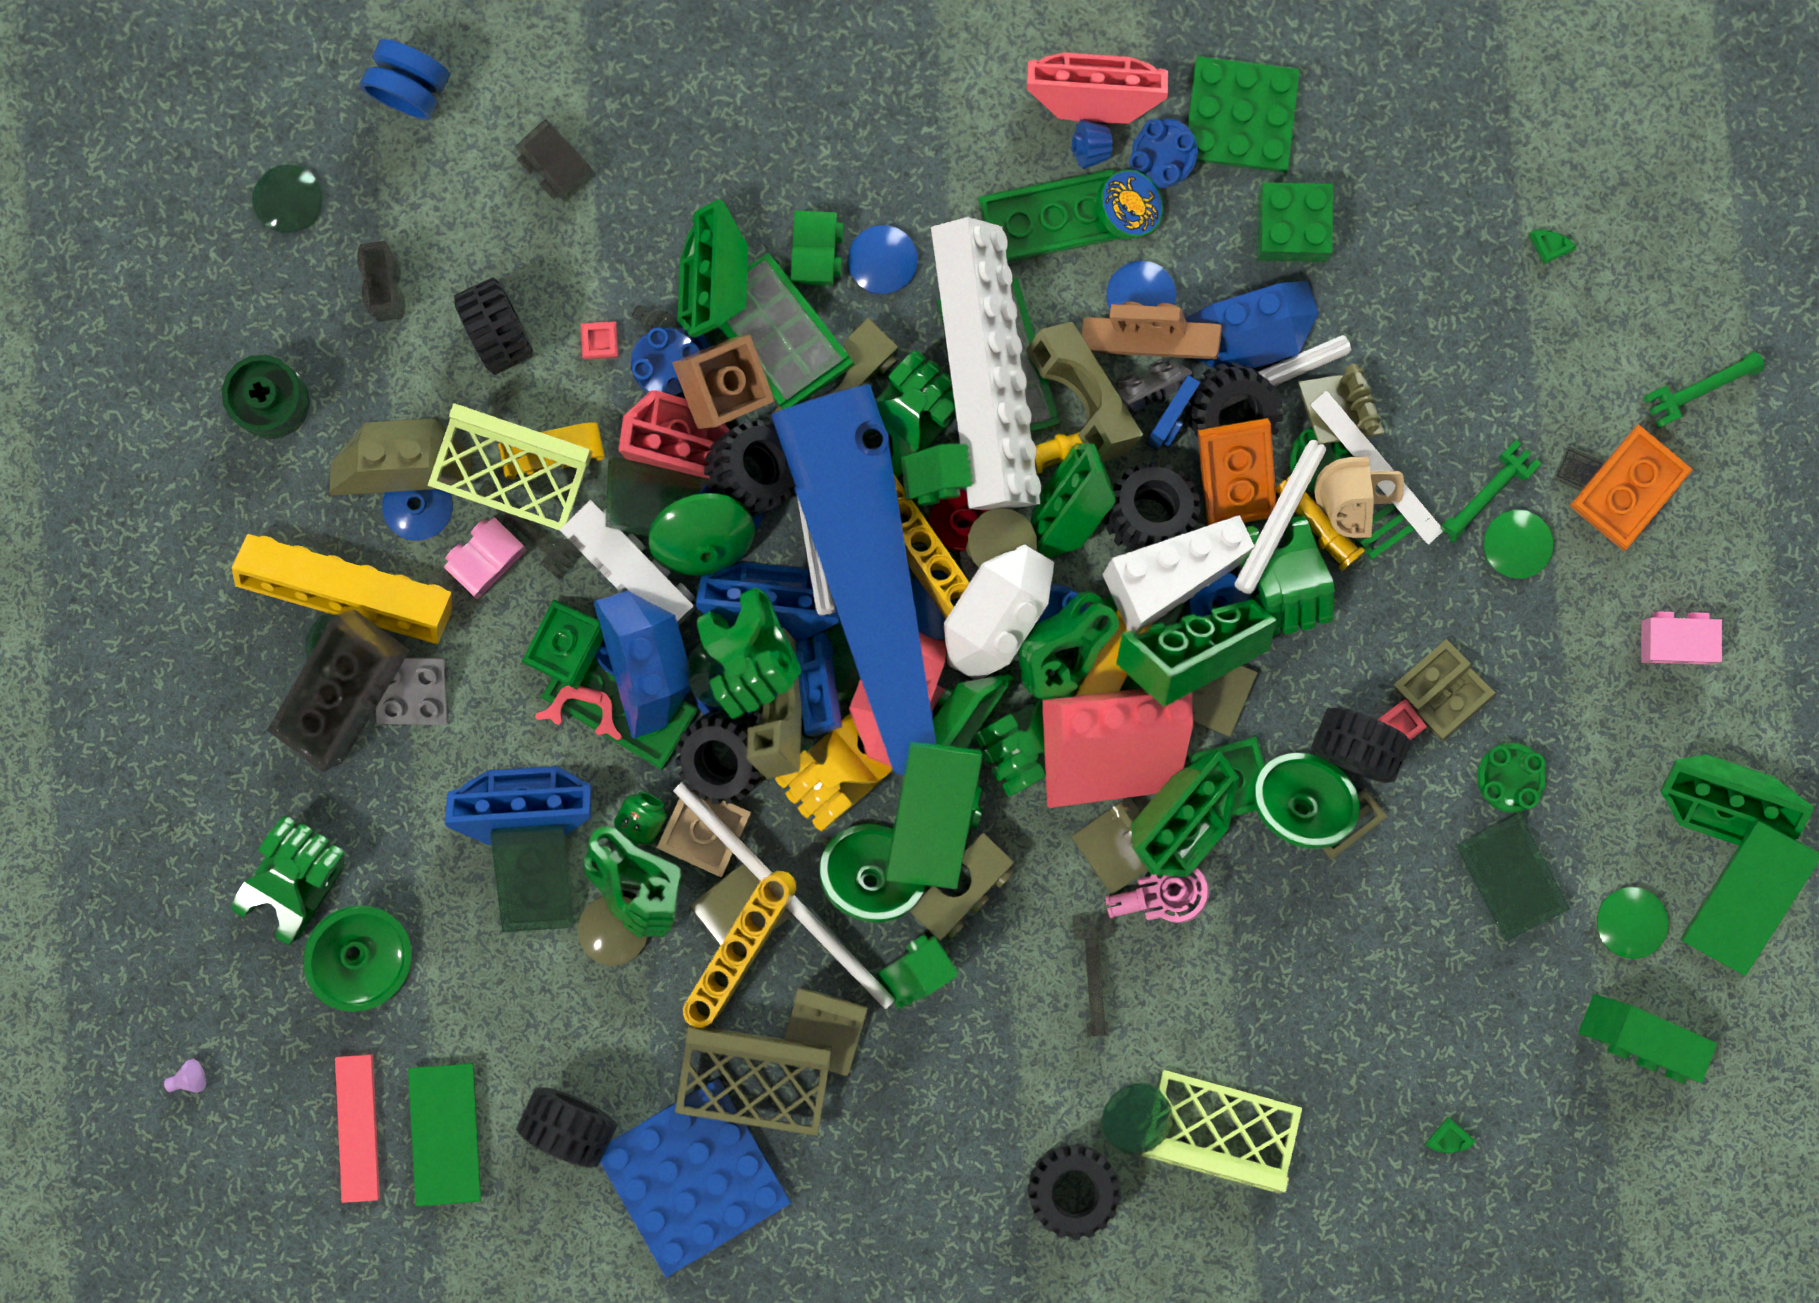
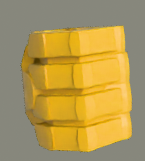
[774,713,893,832]

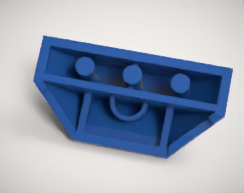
[1185,281,1319,369]
[696,562,839,641]
[593,591,694,738]
[445,766,592,845]

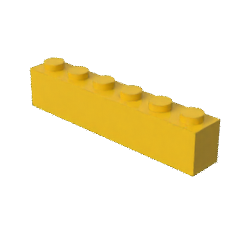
[232,534,452,644]

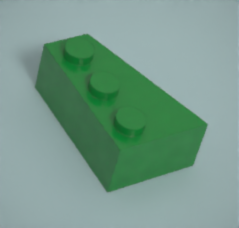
[875,934,959,1010]
[1578,994,1718,1085]

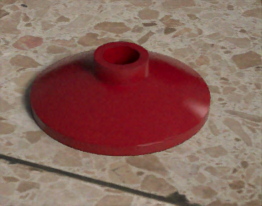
[928,491,990,551]

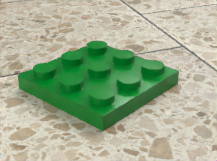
[1187,56,1300,173]

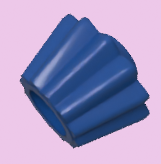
[1071,120,1113,169]

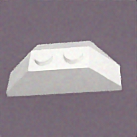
[944,544,1054,680]

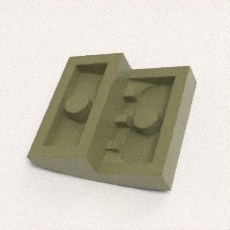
[1393,639,1496,743]
[689,864,792,957]

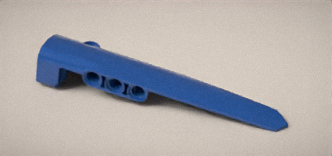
[771,384,936,775]

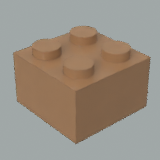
[672,334,775,429]

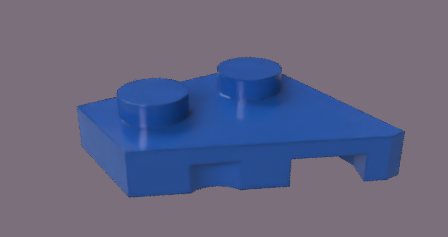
[1146,375,1200,451]

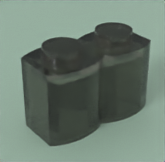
[514,118,595,203]
[357,241,405,322]

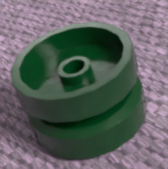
[222,355,310,439]

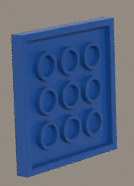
[600,1077,791,1277]

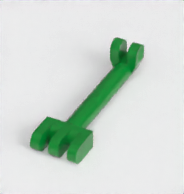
[1643,351,1764,428]
[1440,439,1542,543]

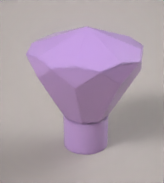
[164,1059,206,1093]

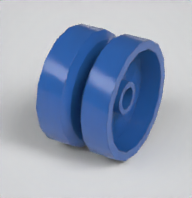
[359,39,451,120]

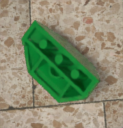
[677,199,748,338]
[1030,443,1116,559]
[932,674,1014,749]
[1131,750,1239,877]
[1661,754,1814,846]

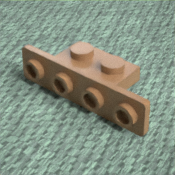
[1081,302,1222,359]

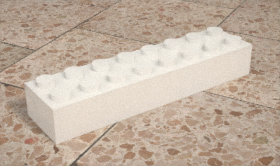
[931,217,1041,510]

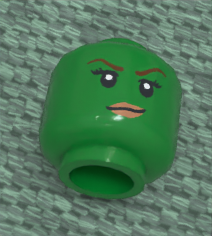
[614,792,667,847]

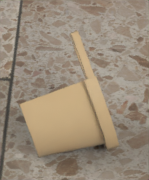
[1314,457,1404,538]

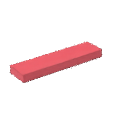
[335,1054,380,1203]

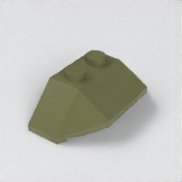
[329,418,472,496]

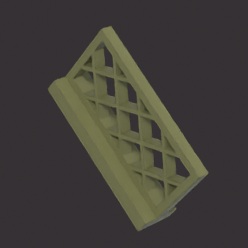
[675,1026,832,1136]

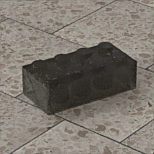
[267,609,410,772]

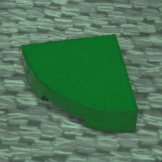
[1528,229,1577,265]
[1424,1117,1476,1153]

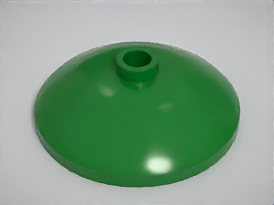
[648,493,755,576]
[1254,753,1360,849]
[819,824,925,923]
[303,905,412,1012]

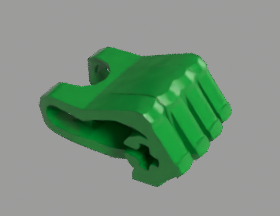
[862,350,956,478]
[1241,515,1335,636]
[697,587,801,719]
[1018,591,1119,698]
[974,691,1076,797]
[231,815,345,946]
[583,826,681,938]

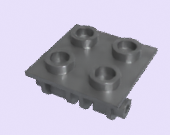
[1114,358,1192,414]
[372,657,449,725]

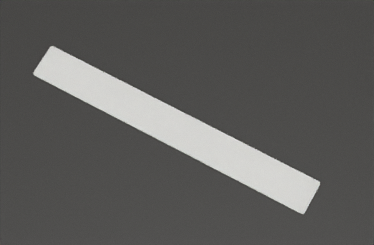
[1311,391,1443,544]

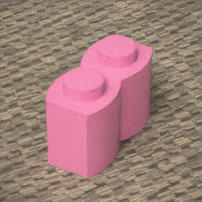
[444,517,527,600]

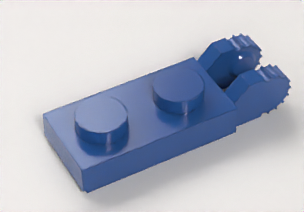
[795,632,842,737]

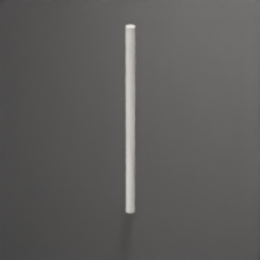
[673,781,895,1009]

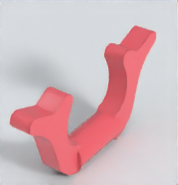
[535,686,623,740]

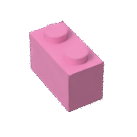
[1641,612,1722,665]

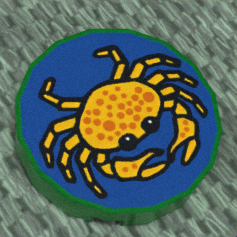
[1096,170,1163,240]

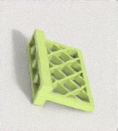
[428,403,593,530]
[1140,1070,1302,1194]

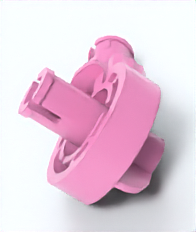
[1105,868,1209,923]

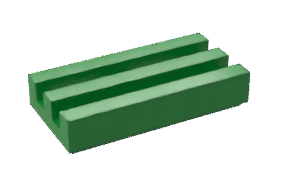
[1355,504,1429,560]

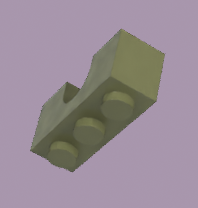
[909,833,1014,941]

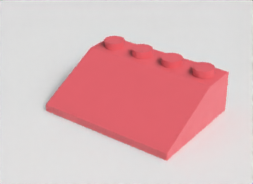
[1043,688,1193,808]

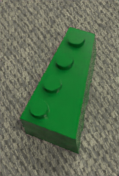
[1116,599,1277,707]

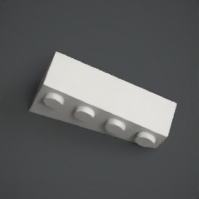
[560,500,696,626]
[1102,515,1255,634]

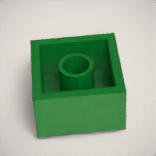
[1257,182,1333,262]

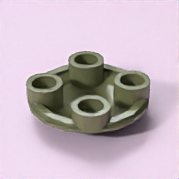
[966,508,1037,568]
[577,896,647,966]

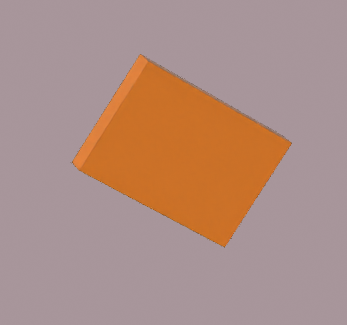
[1198,418,1276,526]
[1569,424,1693,551]

